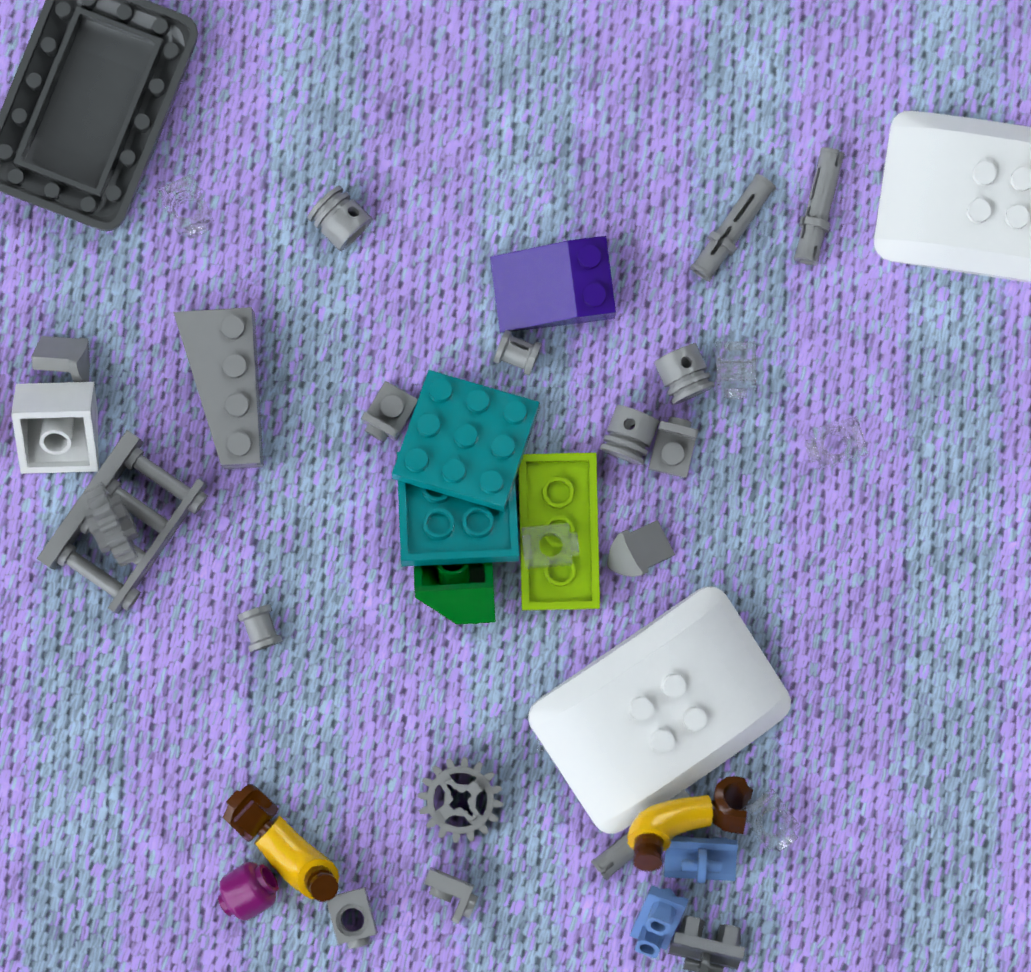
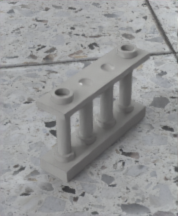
[37,430,208,614]

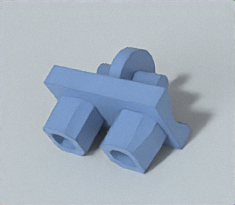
[664,835,738,884]
[630,885,689,958]

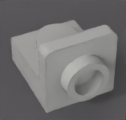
[361,381,418,442]
[648,417,699,479]
[424,867,478,924]

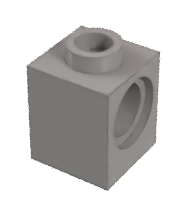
[327,887,378,949]

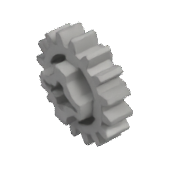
[83,482,139,567]
[418,757,503,843]

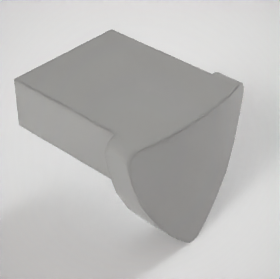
[31,336,90,382]
[607,520,675,577]

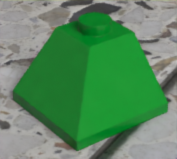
[414,563,496,625]

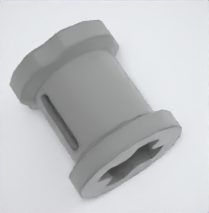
[493,330,542,376]
[237,604,283,653]

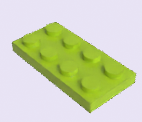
[519,453,600,611]

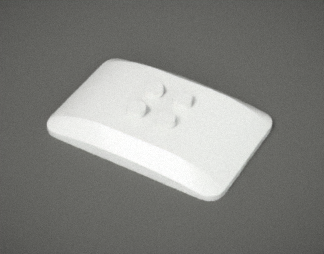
[874,111,1031,283]
[528,586,791,834]

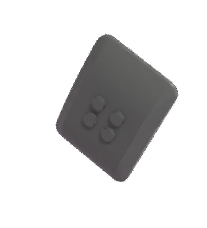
[0,0,198,232]

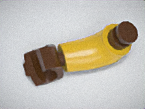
[627,776,753,871]
[223,784,339,902]

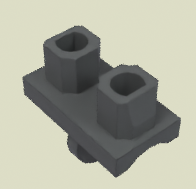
[668,915,745,972]

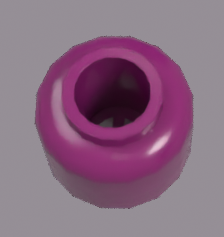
[218,862,279,921]

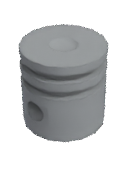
[307,185,373,251]
[654,343,715,405]
[600,405,660,466]

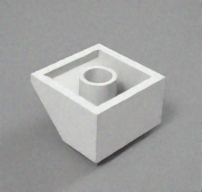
[11,382,99,474]

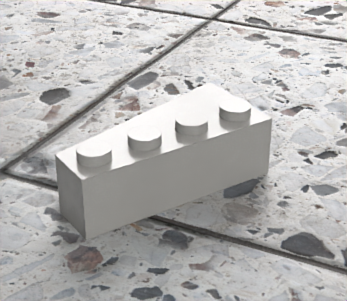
[173,307,264,470]

